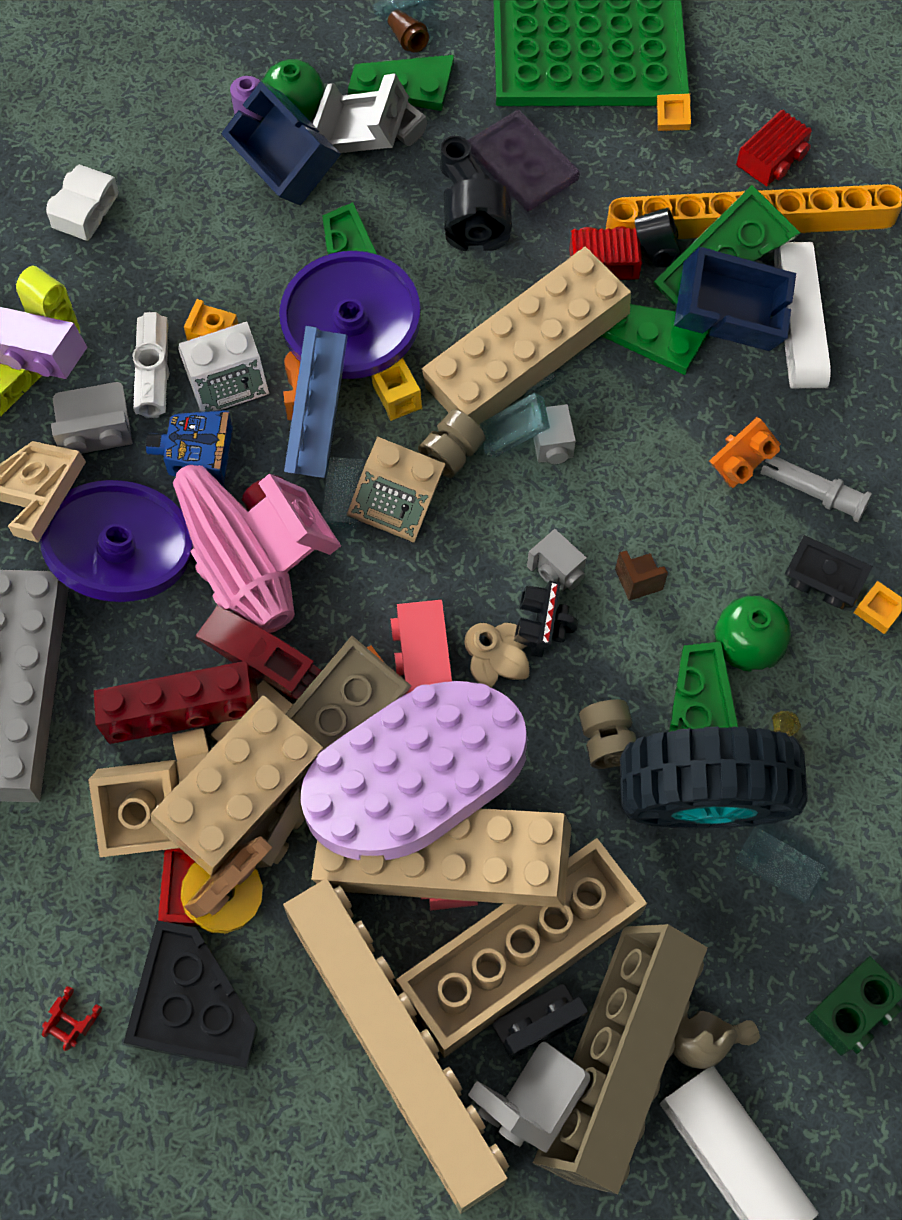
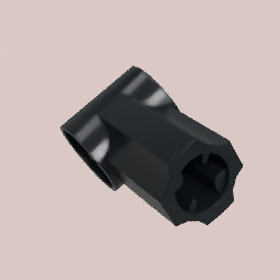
[440,135,483,184]

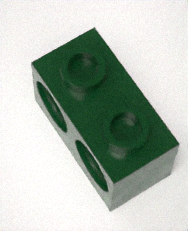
[805,956,902,1056]

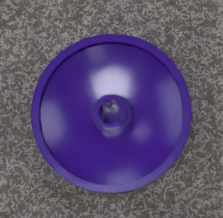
[279,251,421,379]
[40,480,192,602]

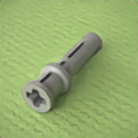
[760,456,872,523]

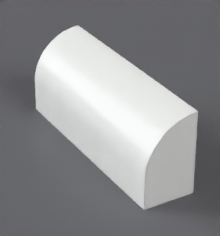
[660,1066,819,1220]

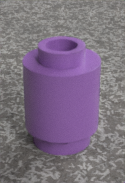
[230,76,262,120]

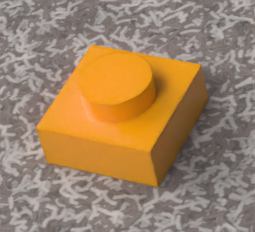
[657,94,691,131]
[854,581,902,634]

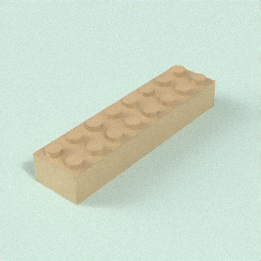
[283,878,509,1214]

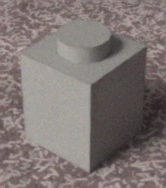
[531,404,576,464]

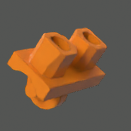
[709,417,781,488]

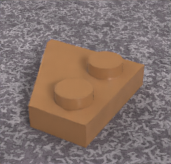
[184,836,273,918]

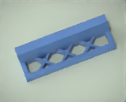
[284,326,348,478]

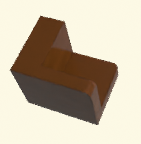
[615,550,668,601]

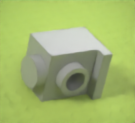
[527,529,587,591]

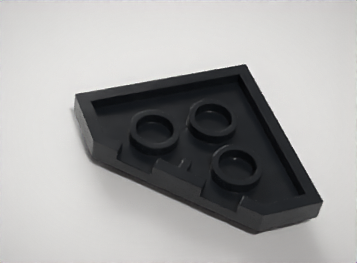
[123,920,258,1070]

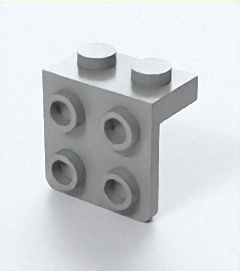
[51,382,133,454]
[468,1042,590,1153]

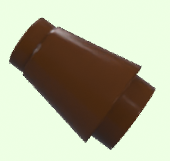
[387,9,429,53]

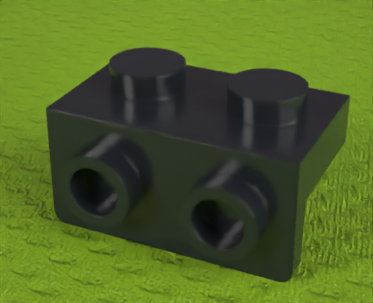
[785,535,873,610]

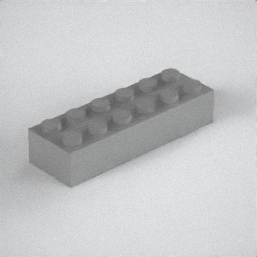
[0,570,68,802]

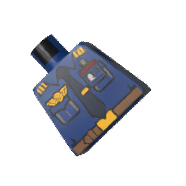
[146,410,233,487]

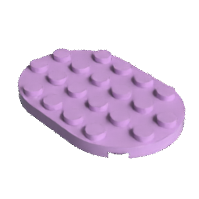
[301,681,528,860]

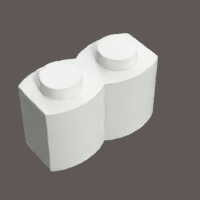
[46,164,119,241]

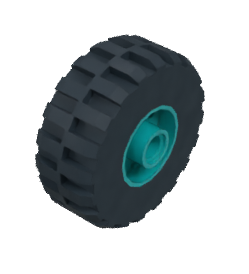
[620,727,808,828]

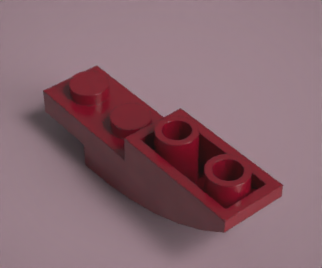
[195,606,322,702]

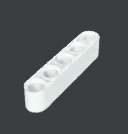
[774,242,831,389]

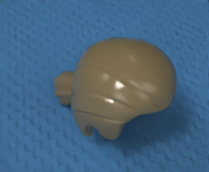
[673,1011,760,1069]

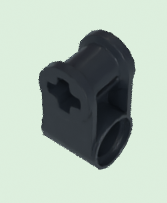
[635,208,681,268]

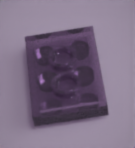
[467,109,580,212]

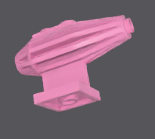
[173,465,341,633]

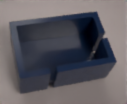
[221,81,341,206]
[674,246,797,351]

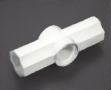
[133,312,170,418]

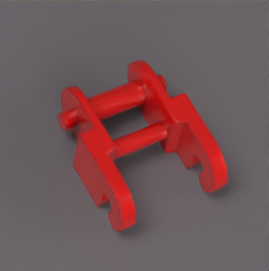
[41,986,102,1051]

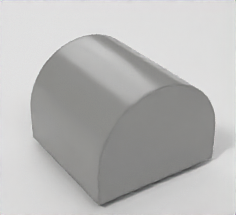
[396,102,427,146]

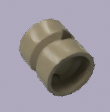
[418,409,485,478]
[579,699,637,769]

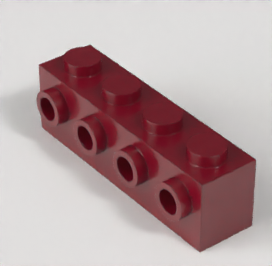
[94,661,258,744]

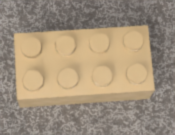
[151,695,323,876]

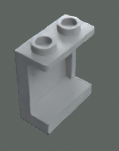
[312,74,409,153]

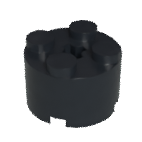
[444,173,512,251]

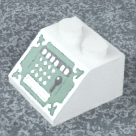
[178,321,269,412]

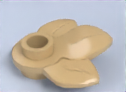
[464,623,529,688]

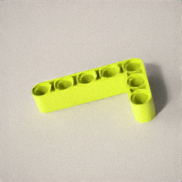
[0,266,80,417]

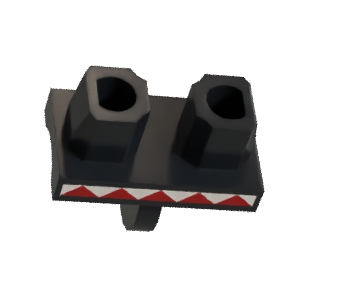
[514,581,578,657]

